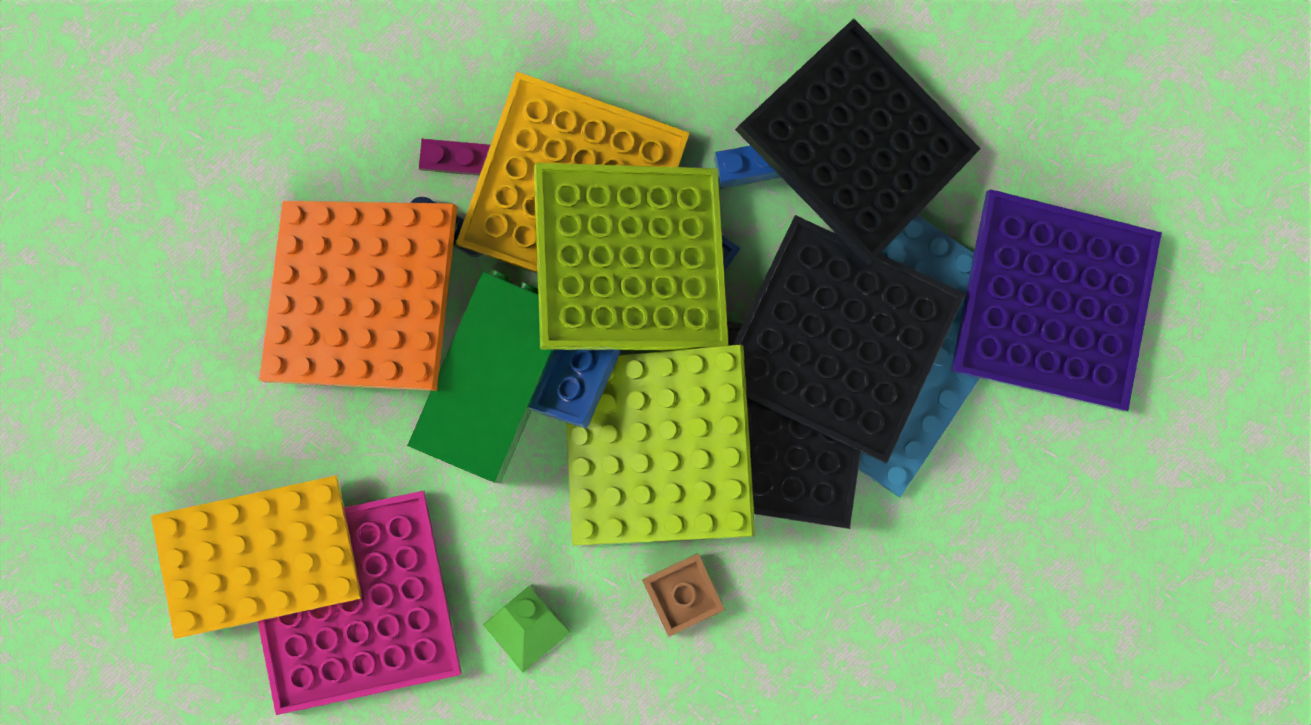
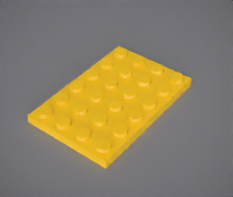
[151,475,362,639]

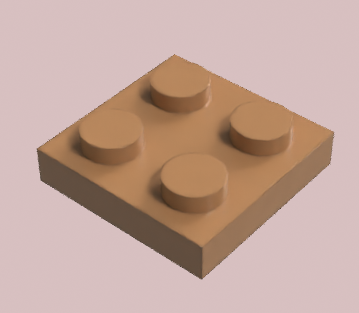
[642,553,725,637]

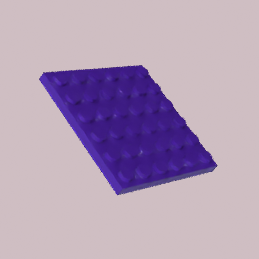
[951,189,1162,412]

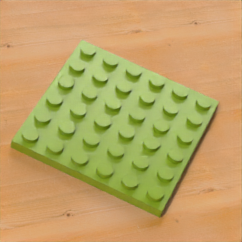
[534,163,729,350]
[566,345,755,546]

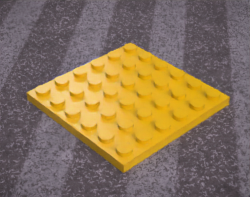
[456,71,690,273]

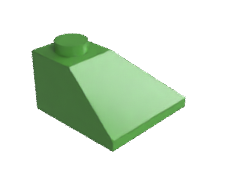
[483,584,570,673]

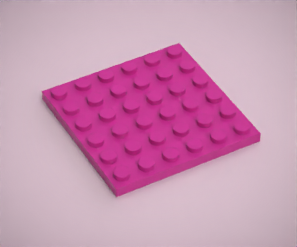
[258,491,462,715]

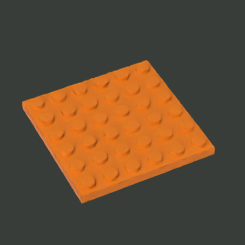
[259,201,458,391]

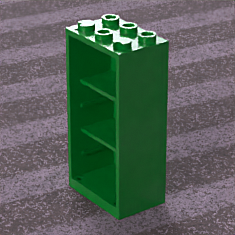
[407,270,554,484]

